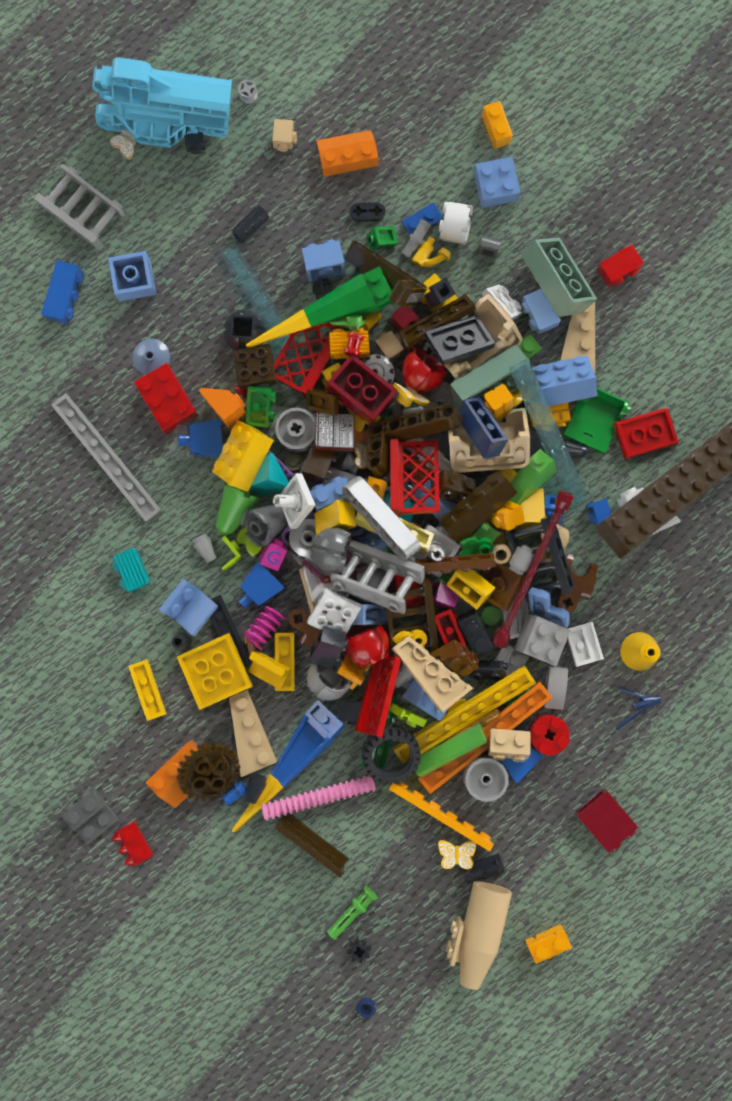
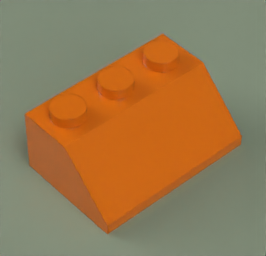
[316,130,378,177]
[199,388,247,430]
[145,740,197,808]

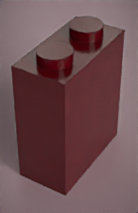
[575,788,638,853]

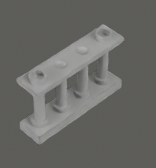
[34,164,125,249]
[331,540,425,614]

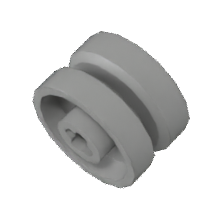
[275,407,317,453]
[463,755,508,802]

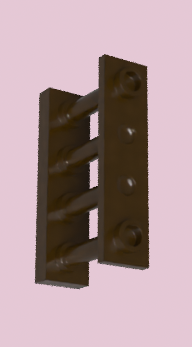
[384,577,439,657]

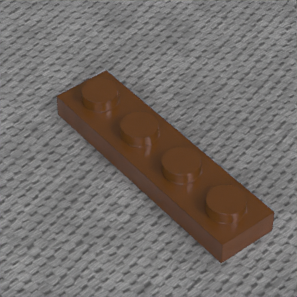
[415,553,496,575]

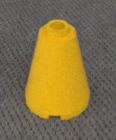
[620,632,660,671]

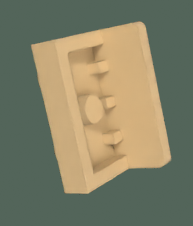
[488,729,530,762]

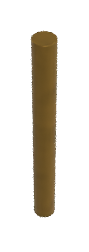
[432,709,501,749]

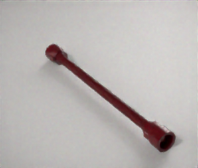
[491,489,575,648]

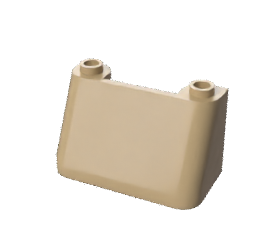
[427,293,522,379]
[449,408,530,472]

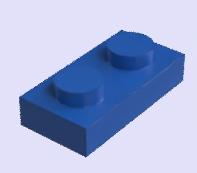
[402,202,443,236]

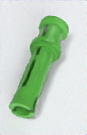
[327,886,378,940]

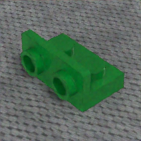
[246,386,276,428]

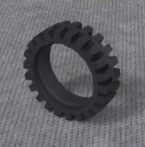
[362,725,421,785]

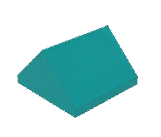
[248,453,289,497]

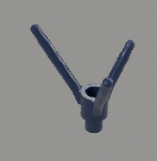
[616,686,661,730]

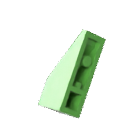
[509,449,557,505]

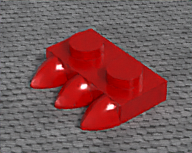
[112,821,153,866]

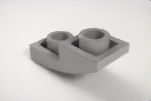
[543,666,568,710]

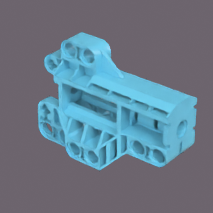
[92,58,232,148]

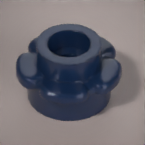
[356,997,376,1018]

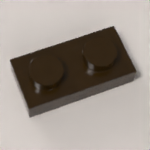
[306,389,339,415]

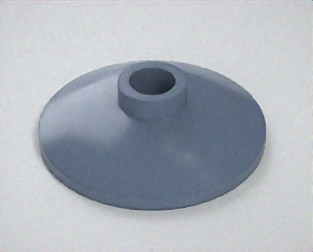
[132,339,170,375]

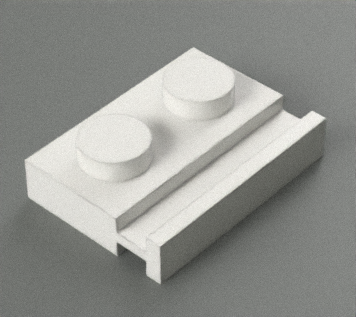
[567,622,604,667]

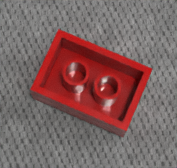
[134,363,199,434]

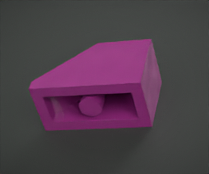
[431,582,458,609]

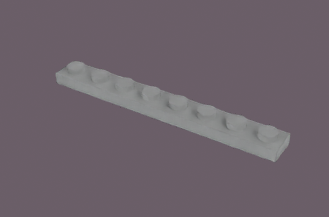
[51,393,162,522]

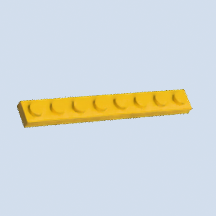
[393,665,536,764]

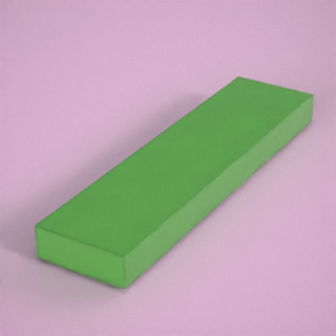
[416,724,487,778]

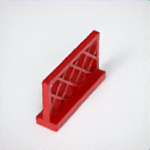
[274,322,345,398]
[390,439,440,518]
[355,657,401,738]

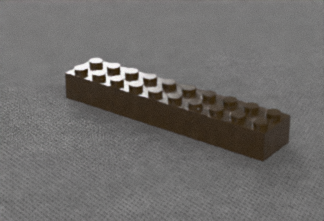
[595,421,732,559]

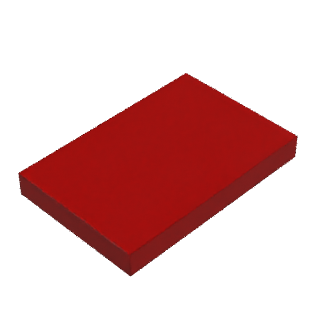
[613,407,679,460]

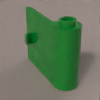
[563,387,631,454]

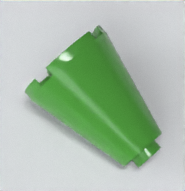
[215,483,261,536]

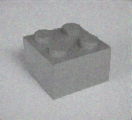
[514,614,570,666]

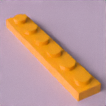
[389,780,494,851]

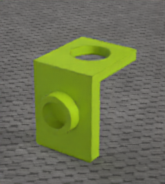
[221,536,243,571]

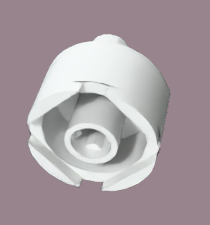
[439,202,473,244]

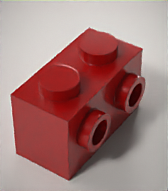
[435,608,466,646]

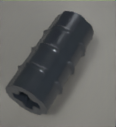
[231,205,269,243]

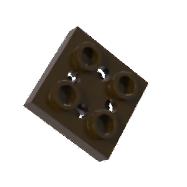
[233,343,277,389]

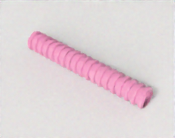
[261,775,376,821]

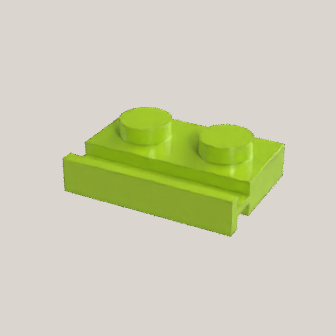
[389,702,427,728]

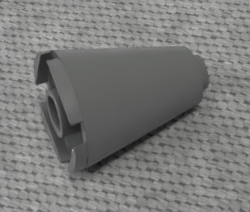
[242,504,288,546]

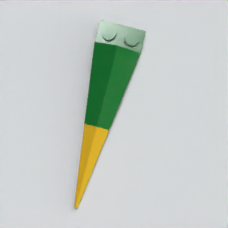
[246,266,393,348]

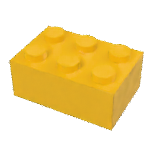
[212,420,274,492]

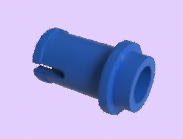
[222,782,247,806]

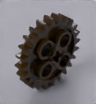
[176,742,241,802]

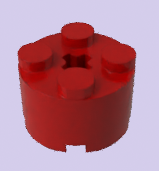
[528,714,570,755]

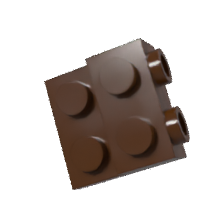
[482,563,525,611]
[430,639,479,677]

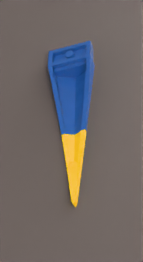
[232,700,345,832]

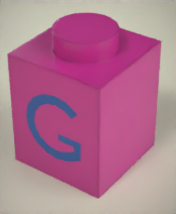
[259,538,287,571]

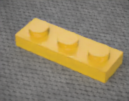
[275,633,295,691]
[128,659,167,721]

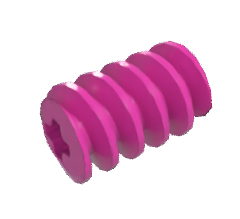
[244,606,285,650]

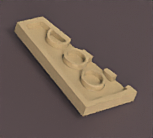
[560,302,595,373]
[392,636,473,713]
[229,690,277,777]

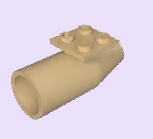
[445,881,512,990]

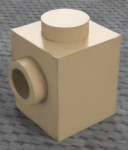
[272,119,297,152]
[375,331,404,362]

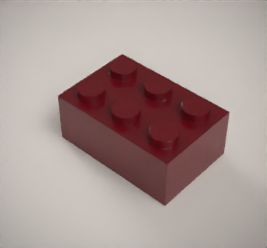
[326,354,398,426]

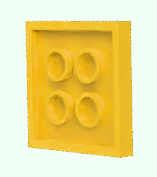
[177,633,253,710]

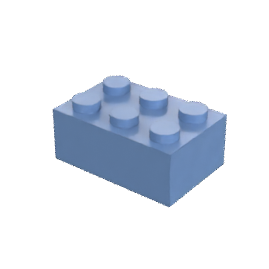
[531,355,597,408]

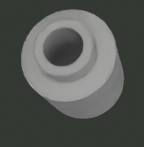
[509,545,535,575]

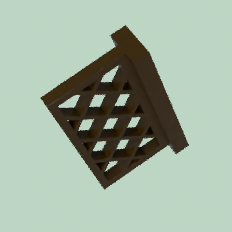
[399,294,476,358]
[275,813,349,878]

